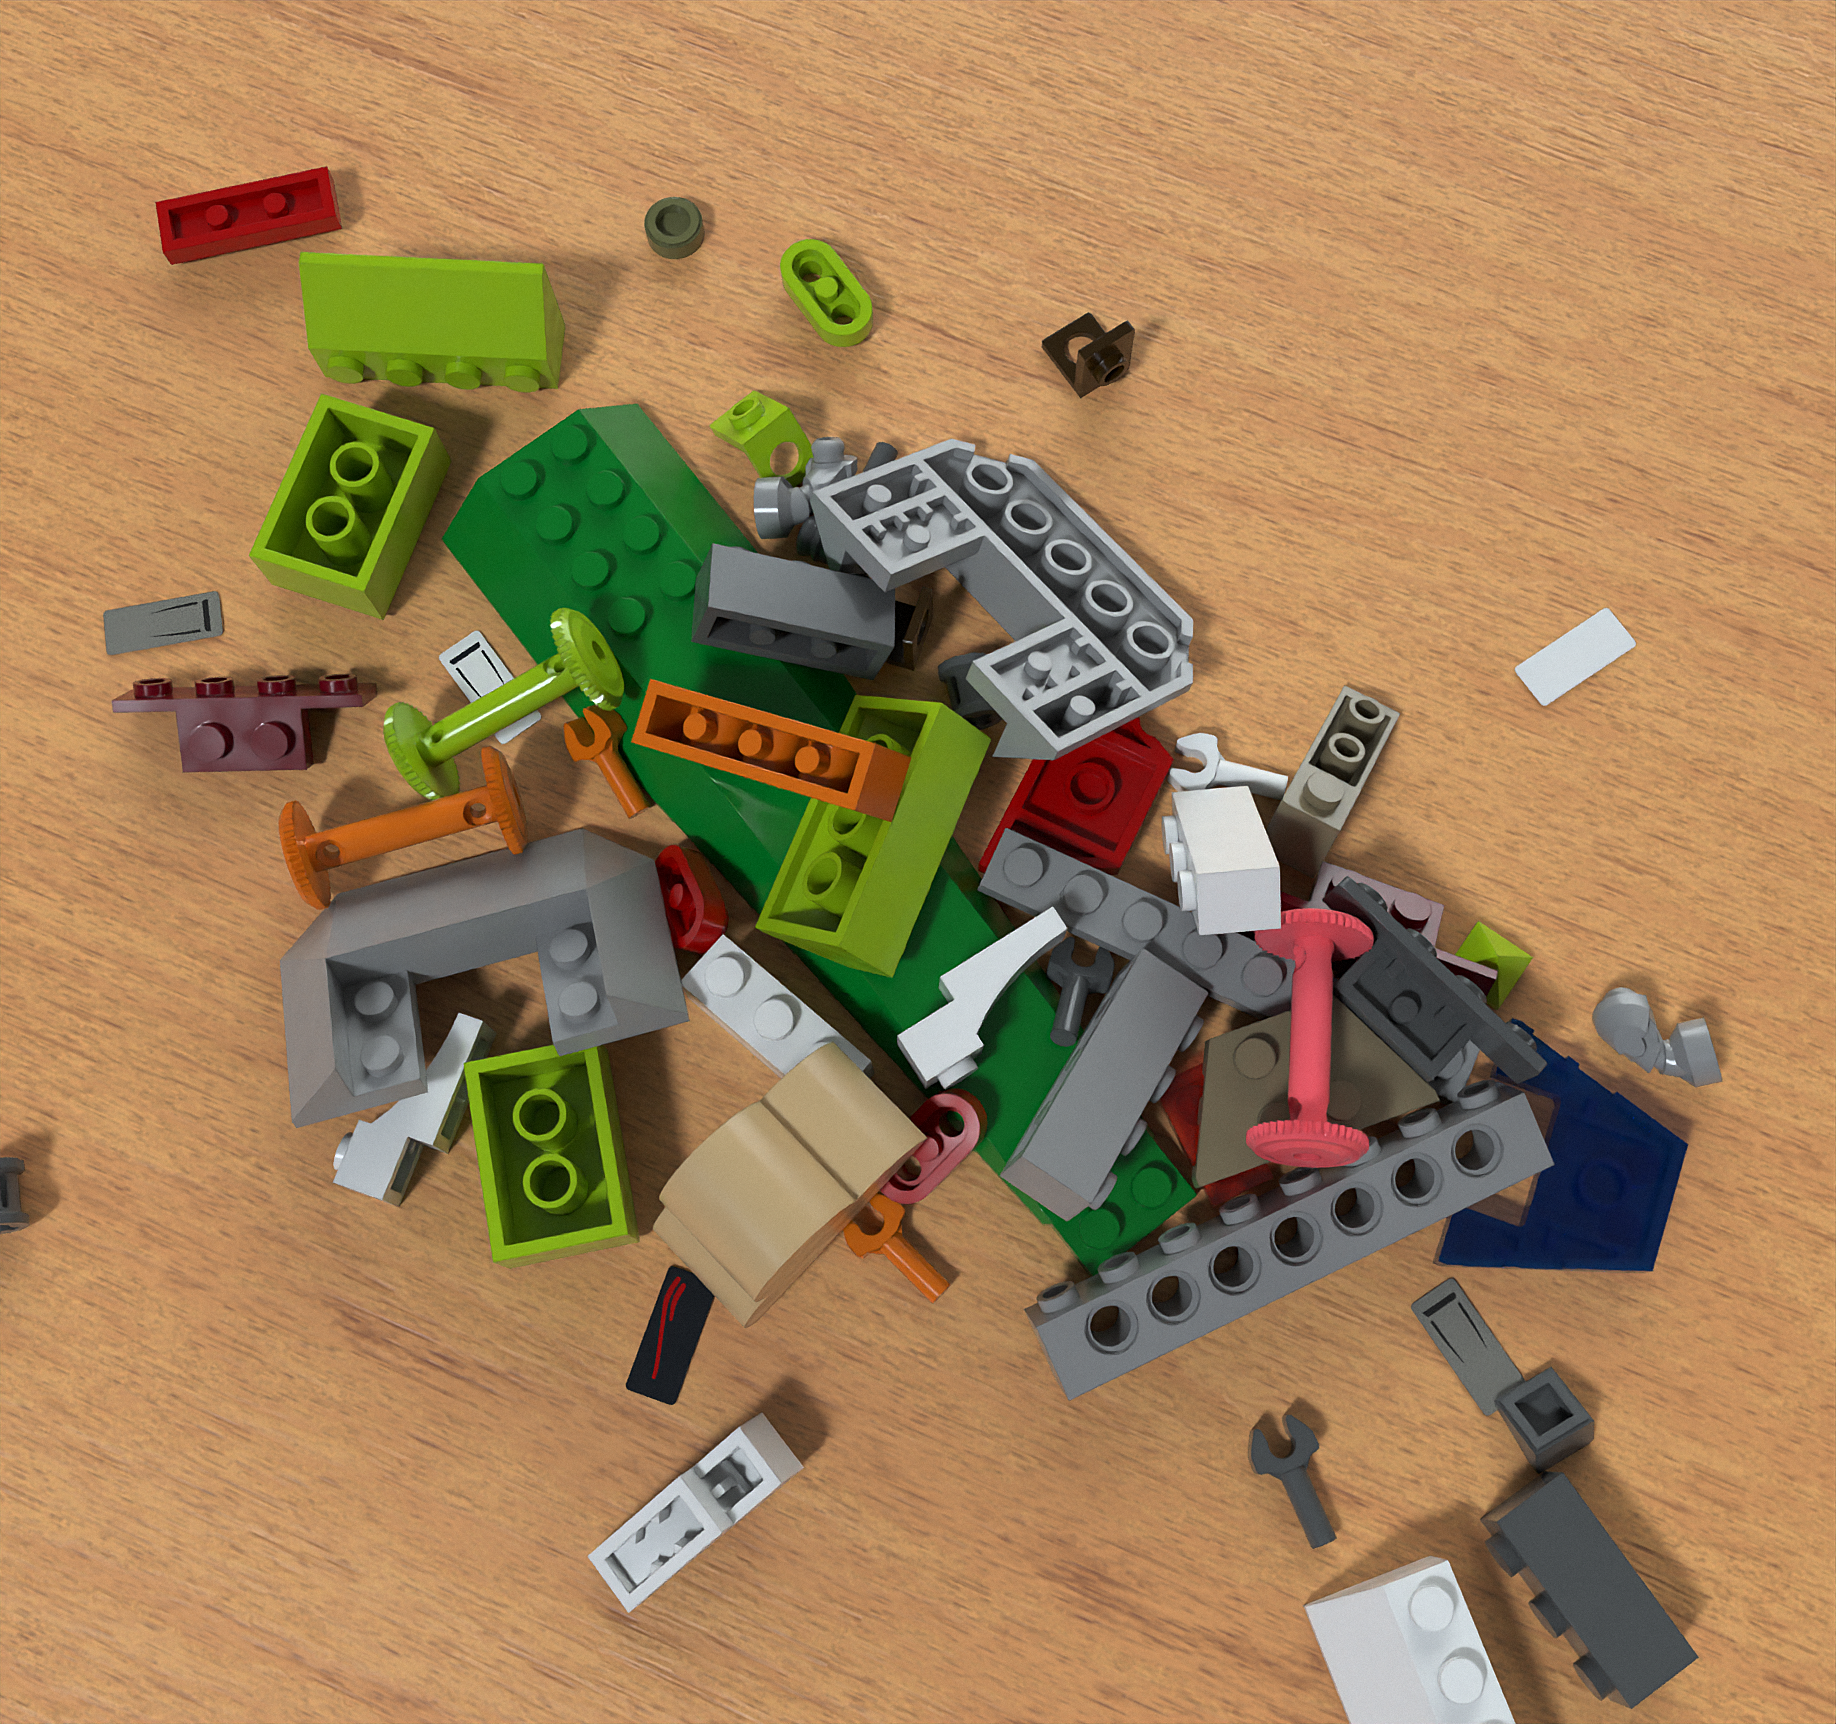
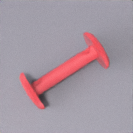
[1246,908,1374,1168]

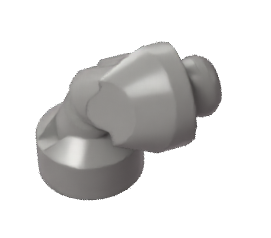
[754,437,857,539]
[1592,987,1723,1088]

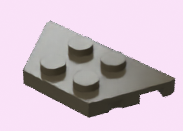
[1191,995,1440,1188]

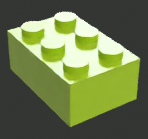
[249,393,451,620]
[463,1045,640,1269]

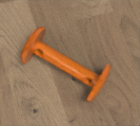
[278,746,528,910]

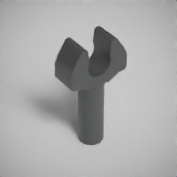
[1046,937,1115,1047]
[1248,1415,1337,1549]

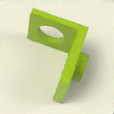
[710,390,814,488]

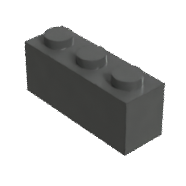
[691,543,895,680]
[1480,1471,1699,1709]

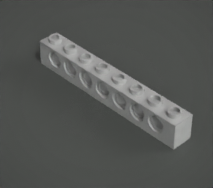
[1024,1080,1555,1401]

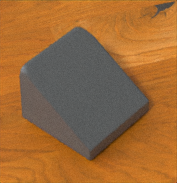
[1494,1367,1594,1474]

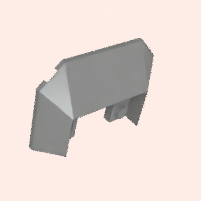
[810,439,1193,760]
[280,828,690,1128]

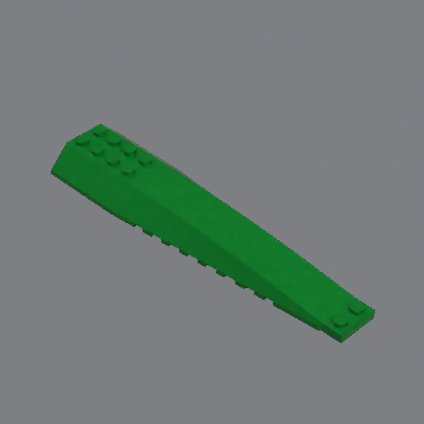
[442,404,1197,1277]

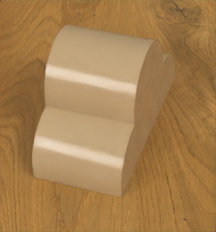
[653,1042,927,1328]

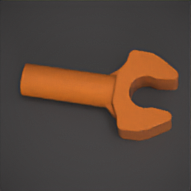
[563,705,650,819]
[843,1194,951,1304]

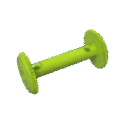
[383,608,624,800]

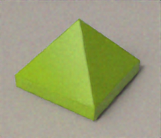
[1455,921,1533,1011]

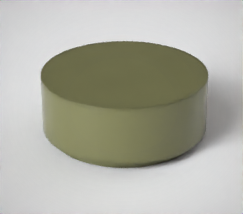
[644,197,705,259]

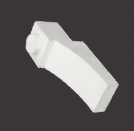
[897,907,1068,1090]
[333,1013,497,1207]
[587,1413,804,1613]

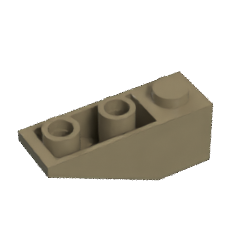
[1266,685,1401,878]

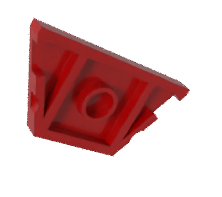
[978,717,1174,875]

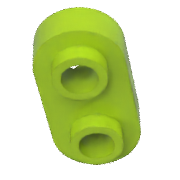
[780,239,873,347]

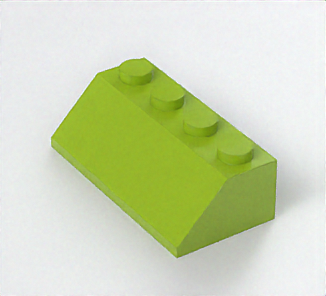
[299,252,565,393]
[755,695,991,978]

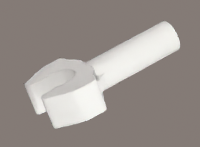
[1167,733,1288,800]

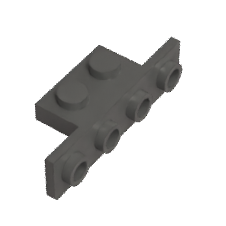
[1322,876,1547,1084]

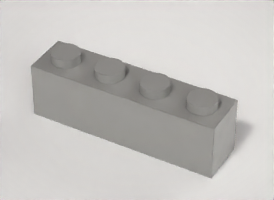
[999,948,1209,1222]

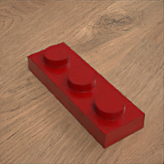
[155,166,342,265]

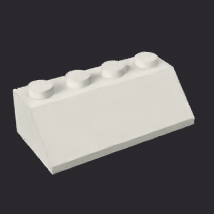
[1303,1556,1516,1724]

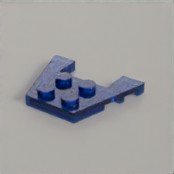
[1433,1018,1688,1273]

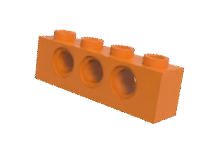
[631,679,912,822]

